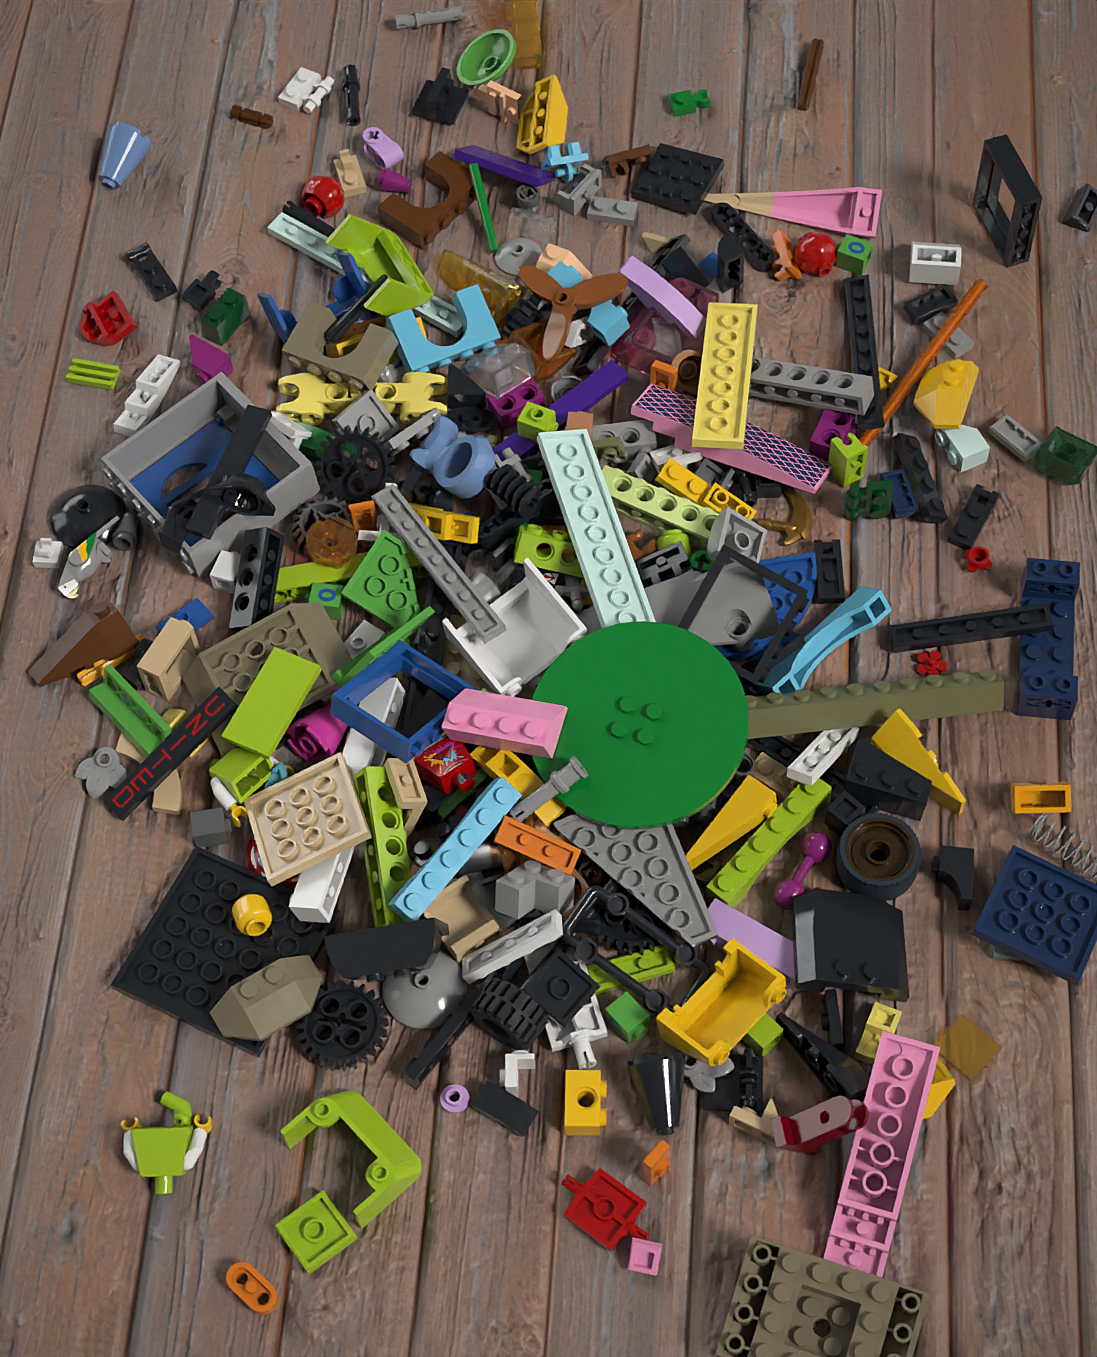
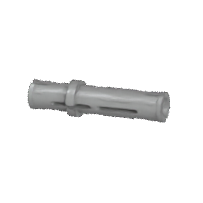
[394,5,463,30]

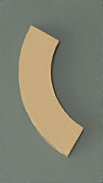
[116,732,182,815]

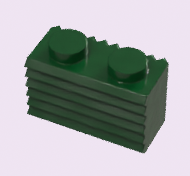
[200,288,250,346]

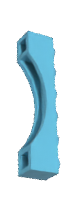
[755,586,892,696]
[387,776,522,922]

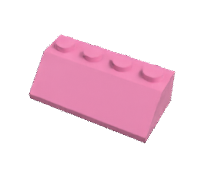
[441,688,568,759]

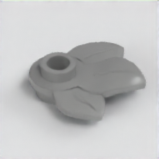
[76,747,128,799]
[681,1052,734,1093]

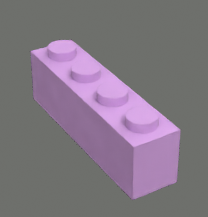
[704,898,795,991]

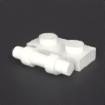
[278,67,334,114]

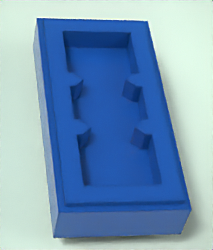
[155,597,214,633]

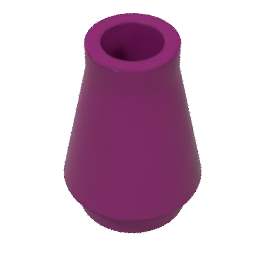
[376,168,413,194]

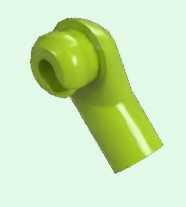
[160,1091,193,1126]

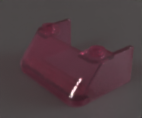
[611,278,719,376]

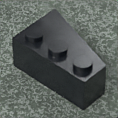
[842,737,932,821]

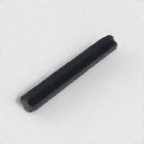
[326,274,388,344]

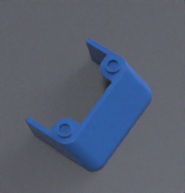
[256,251,378,350]

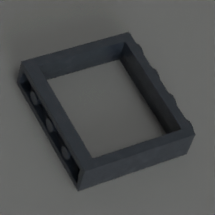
[972,134,1042,268]
[677,544,810,686]

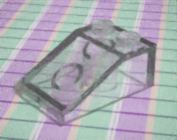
[457,342,536,399]

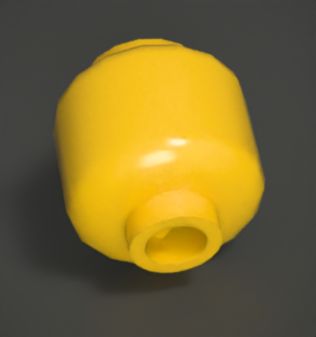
[232,894,272,936]

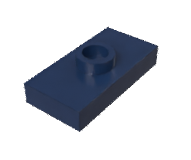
[880,469,920,520]

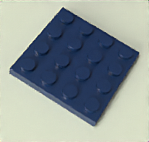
[971,845,1097,986]

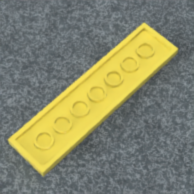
[692,302,758,449]

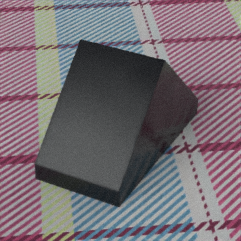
[447,364,487,409]

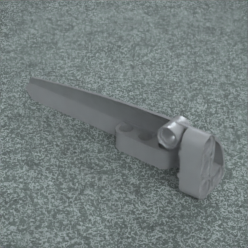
[574,555,780,652]

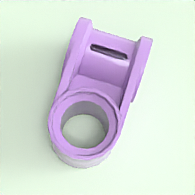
[363,127,404,169]

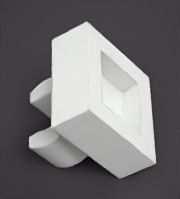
[32,538,64,568]

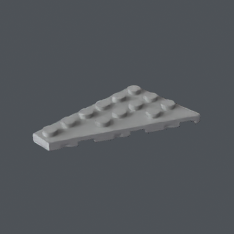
[553,813,718,947]

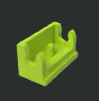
[828,433,868,488]

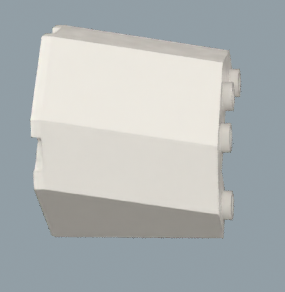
[442,557,587,697]

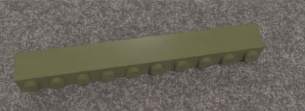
[746,669,1004,739]

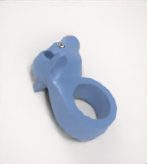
[410,416,495,499]

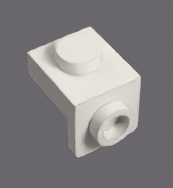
[500,1050,535,1097]

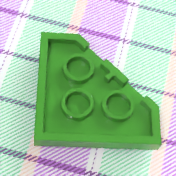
[341,529,421,629]

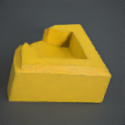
[879,367,898,390]

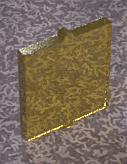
[933,1014,1002,1081]

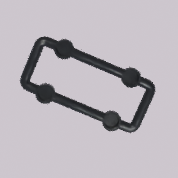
[561,886,711,1013]

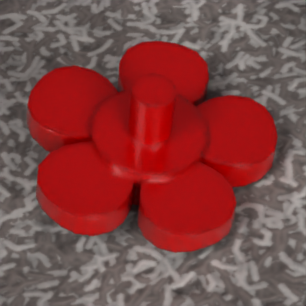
[916,650,947,676]

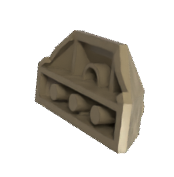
[210,955,323,1041]

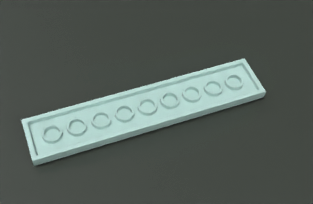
[537,429,656,628]

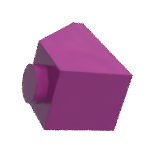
[189,334,233,385]

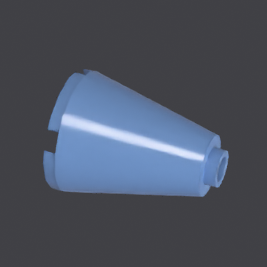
[98,122,152,190]

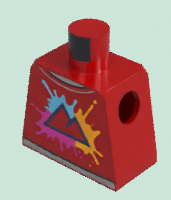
[413,734,476,794]

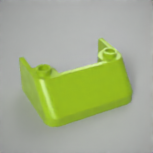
[325,214,434,317]
[280,1090,422,1229]

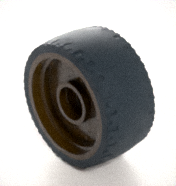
[836,813,921,902]

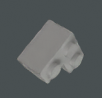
[495,860,575,919]

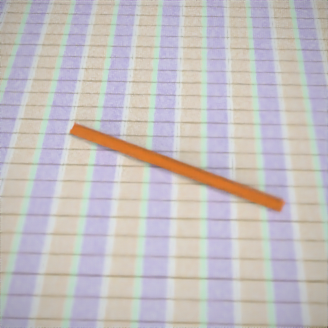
[858,278,988,449]

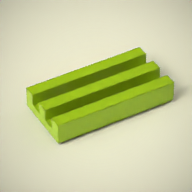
[65,358,120,390]

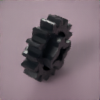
[501,293,542,339]

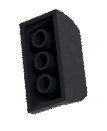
[324,917,450,983]

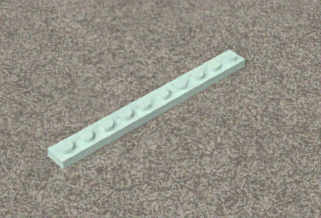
[267,212,463,337]

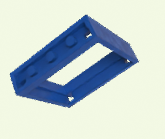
[330,641,476,764]

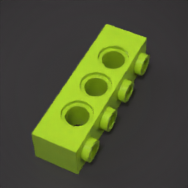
[513,524,584,578]

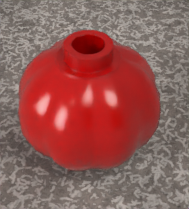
[302,175,345,219]
[793,232,837,277]

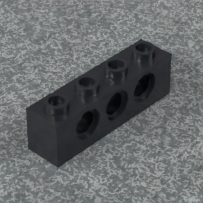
[229,527,285,632]

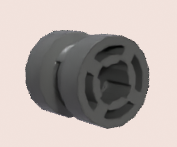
[517,184,541,217]

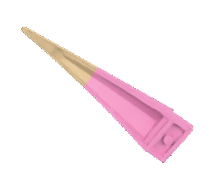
[704,187,882,239]

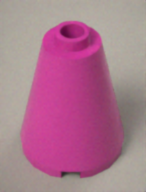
[286,702,351,763]

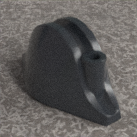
[208,473,276,516]

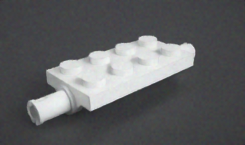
[523,910,607,1070]

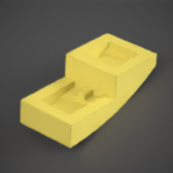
[854,1002,902,1065]

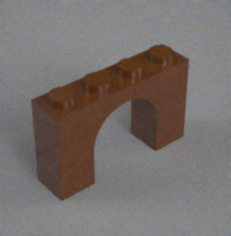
[377,151,482,250]

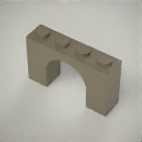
[282,302,399,391]

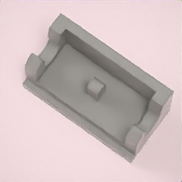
[553,164,602,216]

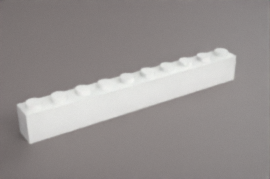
[289,678,407,923]

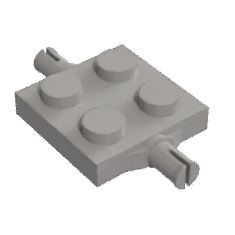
[369,408,441,462]

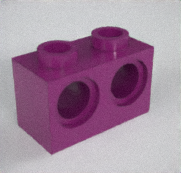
[487,375,545,431]
[809,409,858,462]

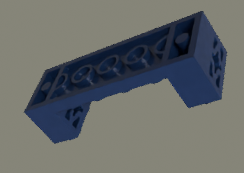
[1017,558,1080,720]

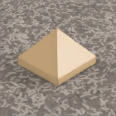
[642,232,670,253]

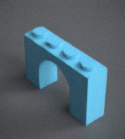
[386,284,501,373]

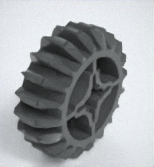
[291,496,360,561]

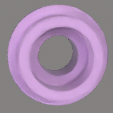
[440,1084,469,1114]

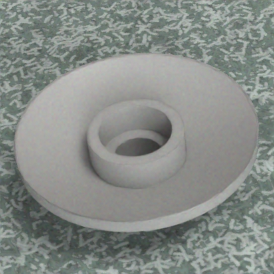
[495,238,542,276]

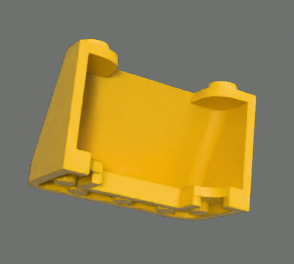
[656,938,787,1067]

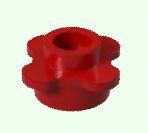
[963,546,992,572]

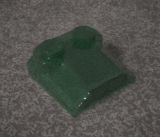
[1034,426,1097,485]

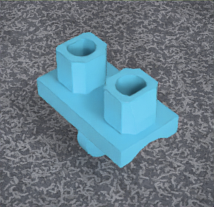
[541,142,589,182]

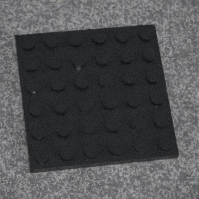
[111,846,341,1057]

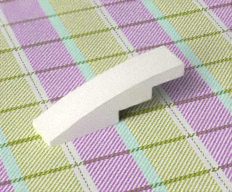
[114,354,180,437]

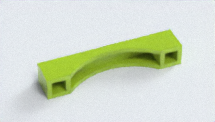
[706,778,832,908]

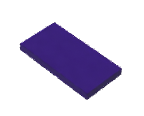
[453,145,555,187]

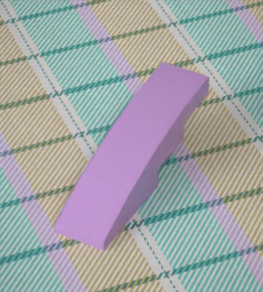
[617,256,707,340]

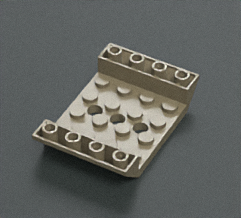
[183,603,352,757]

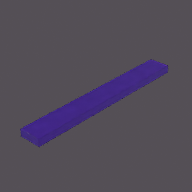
[480,360,629,492]

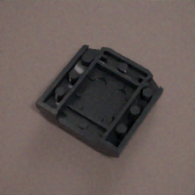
[791,889,910,1002]

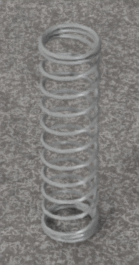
[1028,813,1097,879]

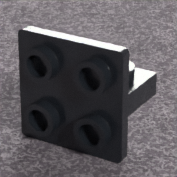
[411,67,469,125]

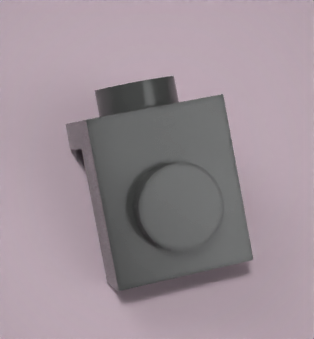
[694,457,735,490]

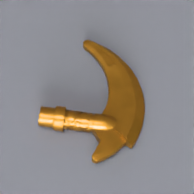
[757,485,812,546]

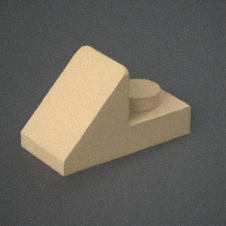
[729,1099,778,1147]

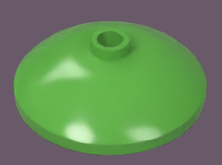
[457,29,516,88]

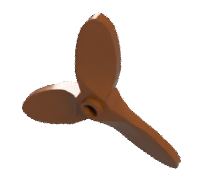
[518,265,629,363]

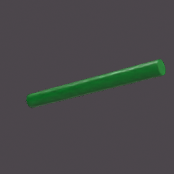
[469,163,499,253]

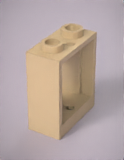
[137,617,201,702]

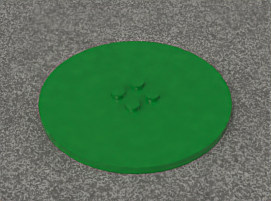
[532,621,749,830]

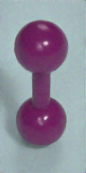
[773,832,832,910]

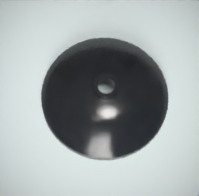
[50,485,126,549]

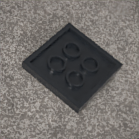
[631,143,724,215]

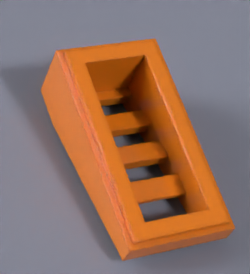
[348,500,379,535]

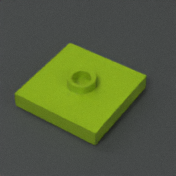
[274,1190,358,1275]

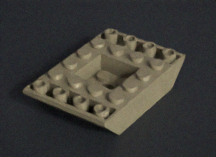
[716,1235,930,1357]

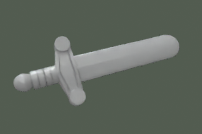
[555,574,590,611]

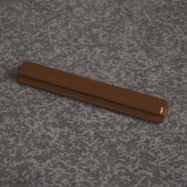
[797,38,824,111]

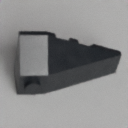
[776,1012,871,1102]

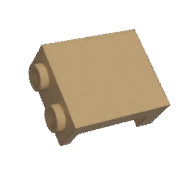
[378,758,428,841]
[422,875,505,965]

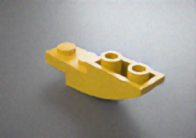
[655,457,757,520]
[409,503,480,544]
[470,745,567,828]

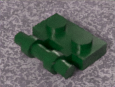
[844,480,894,521]

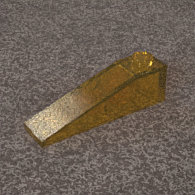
[436,249,528,329]

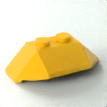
[516,74,568,154]
[914,359,979,429]

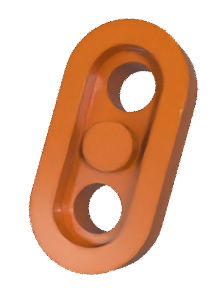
[226,1262,279,1315]

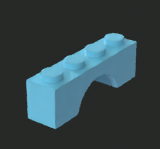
[547,261,630,346]

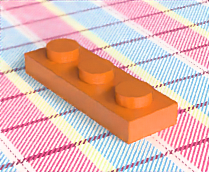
[493,815,581,875]

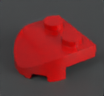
[79,290,137,346]

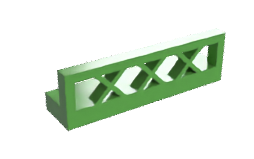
[89,664,171,758]

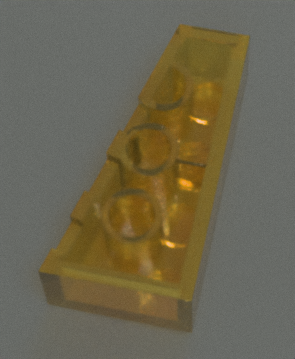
[505,0,542,70]

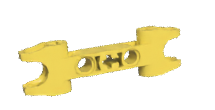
[276,372,448,426]

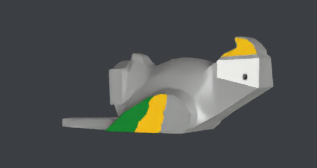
[57,516,119,600]

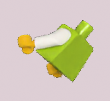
[209,748,294,827]
[121,1115,212,1194]

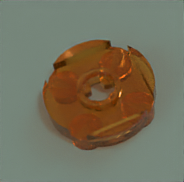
[306,517,358,569]

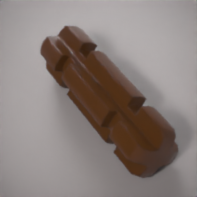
[230,105,274,129]

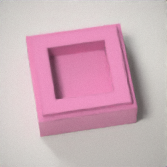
[627,1238,662,1276]

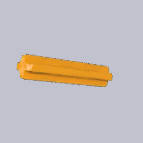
[76,634,144,686]

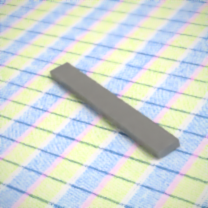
[371,484,507,644]

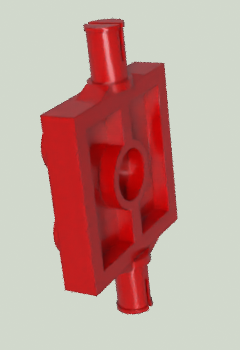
[561,1167,650,1252]

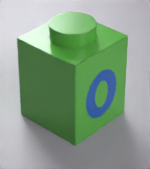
[836,234,873,276]
[305,582,346,621]
[605,991,650,1043]

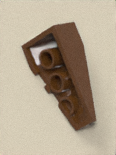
[28,598,139,687]

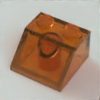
[504,318,578,384]

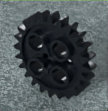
[314,424,397,504]
[594,879,672,956]
[295,980,389,1072]

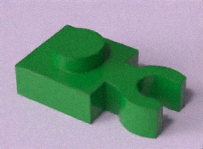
[668,89,711,117]

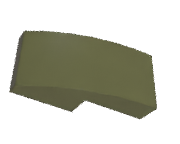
[591,436,625,465]

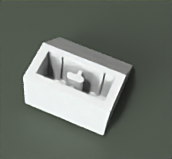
[909,241,962,285]

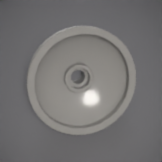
[383,951,467,1031]

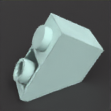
[935,424,990,473]

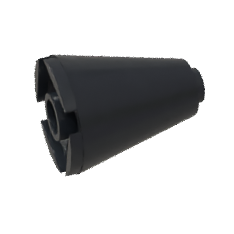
[627,1053,685,1136]

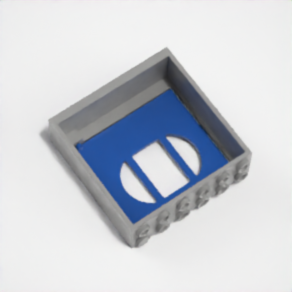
[101,372,320,580]

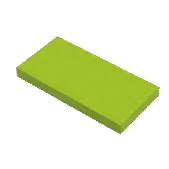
[221,647,322,759]

